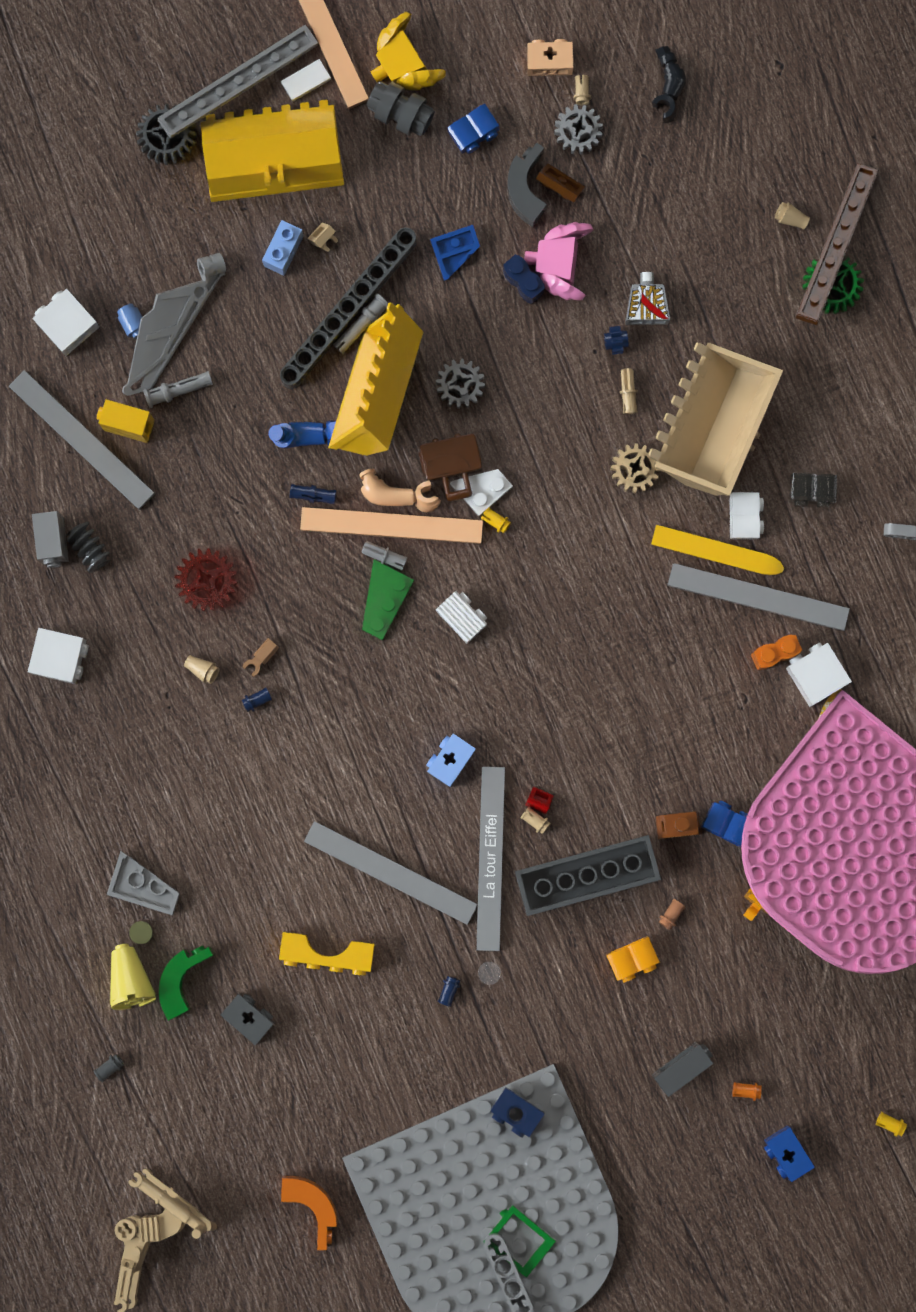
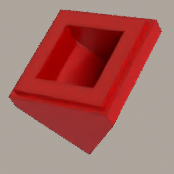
[525,787,554,814]

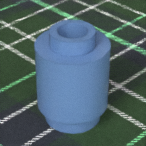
[117,304,142,339]

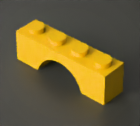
[279,932,375,976]

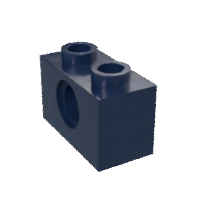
[490,1087,544,1138]

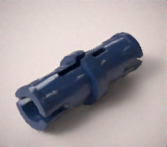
[289,484,337,505]

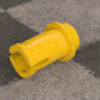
[481,507,511,534]
[875,1111,907,1137]

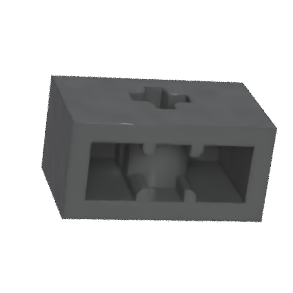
[220,993,274,1045]

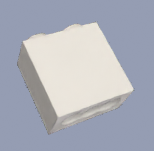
[33,289,99,356]
[28,628,89,684]
[786,642,852,707]

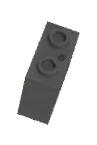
[651,1042,713,1097]

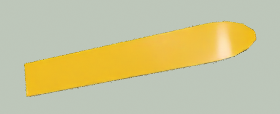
[651,525,784,575]

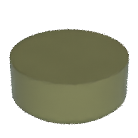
[129,921,153,944]

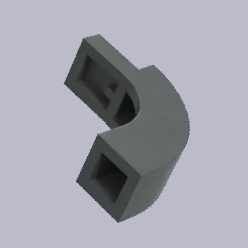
[507,143,547,227]

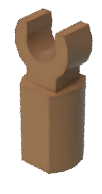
[243,638,279,677]

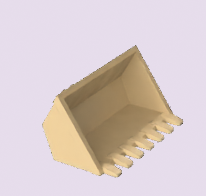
[648,342,783,496]

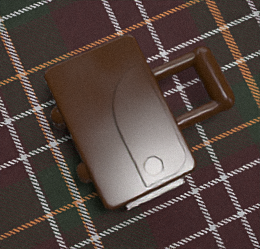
[418,433,482,501]

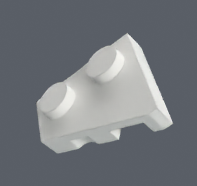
[450,469,513,516]

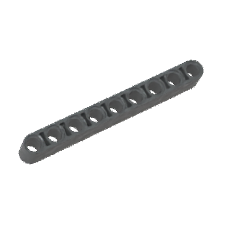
[280,227,416,389]

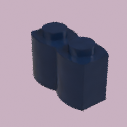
[503,254,545,304]

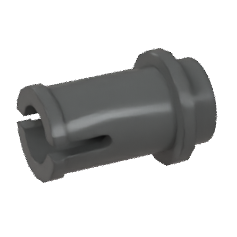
[94,1054,124,1082]

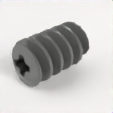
[66,521,111,573]

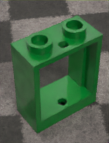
[483,1205,556,1278]

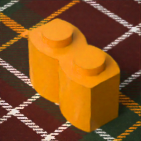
[606,936,660,983]

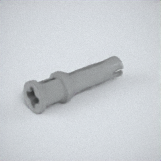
[333,293,388,354]
[143,371,213,409]

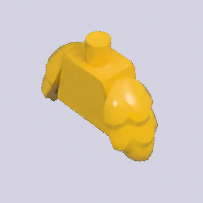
[370,11,446,91]

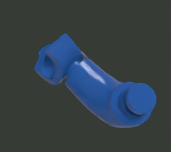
[268,420,336,448]

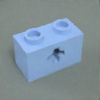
[262,220,303,276]
[426,734,476,787]

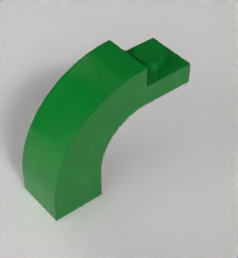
[159,945,215,1021]

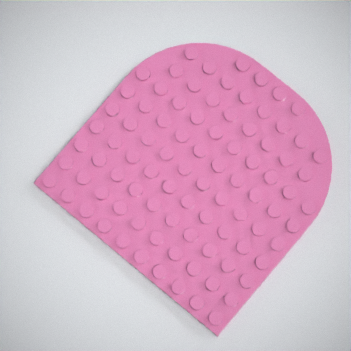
[741,690,916,974]

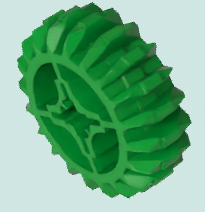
[802,257,864,314]

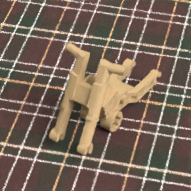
[114,1168,217,1312]

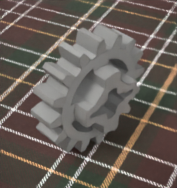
[554,104,603,155]
[436,359,485,409]

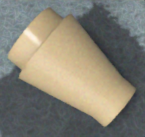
[775,202,810,229]
[184,655,220,684]

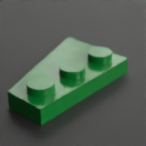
[362,559,414,641]

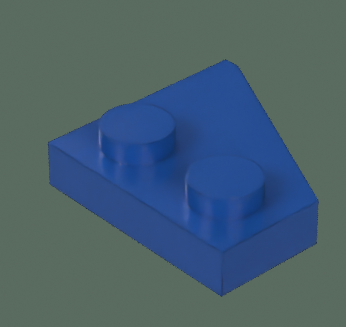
[430,225,480,281]

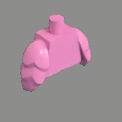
[524,222,593,300]

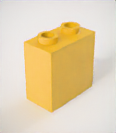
[97,399,154,443]

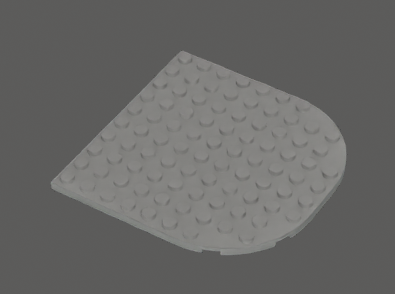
[342,1064,618,1312]

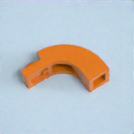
[281,1176,338,1250]

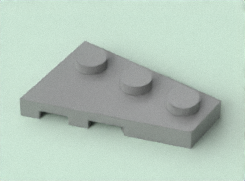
[107,851,180,915]

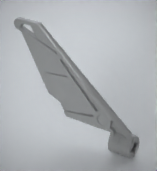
[122,253,226,396]

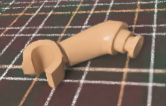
[360,468,441,513]

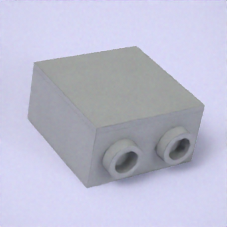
[32,511,69,568]

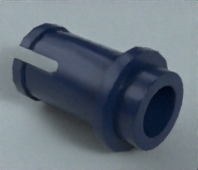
[242,687,272,712]
[438,976,461,1007]

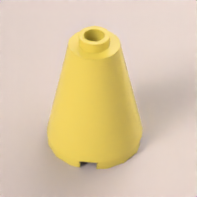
[110,944,156,1010]

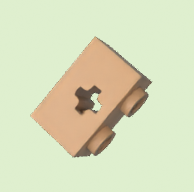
[527,39,573,76]

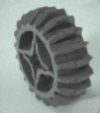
[136,103,197,165]

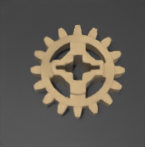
[610,443,660,494]

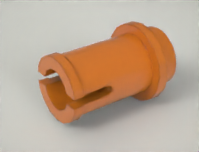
[732,1082,762,1101]

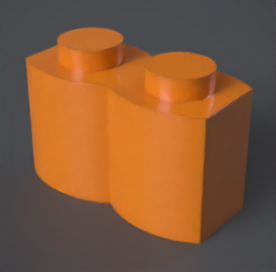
[751,635,802,670]

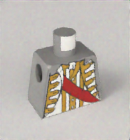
[625,272,670,325]

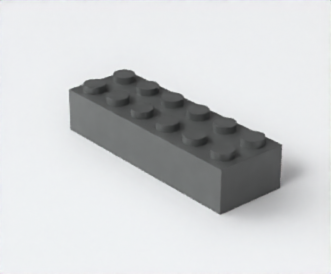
[514,835,661,916]

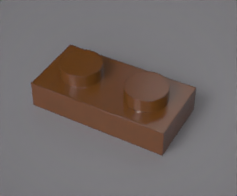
[536,163,585,203]

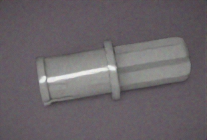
[362,541,407,571]

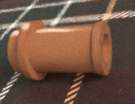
[659,899,685,930]

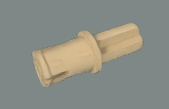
[620,368,638,414]

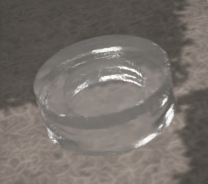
[478,961,501,985]

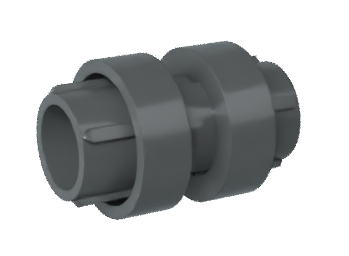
[367,81,435,136]

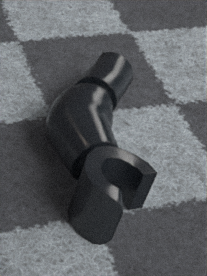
[652,46,686,123]

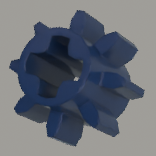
[604,326,629,355]

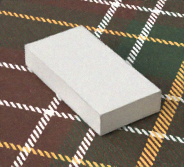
[281,59,331,102]

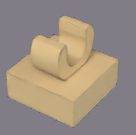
[307,223,338,252]

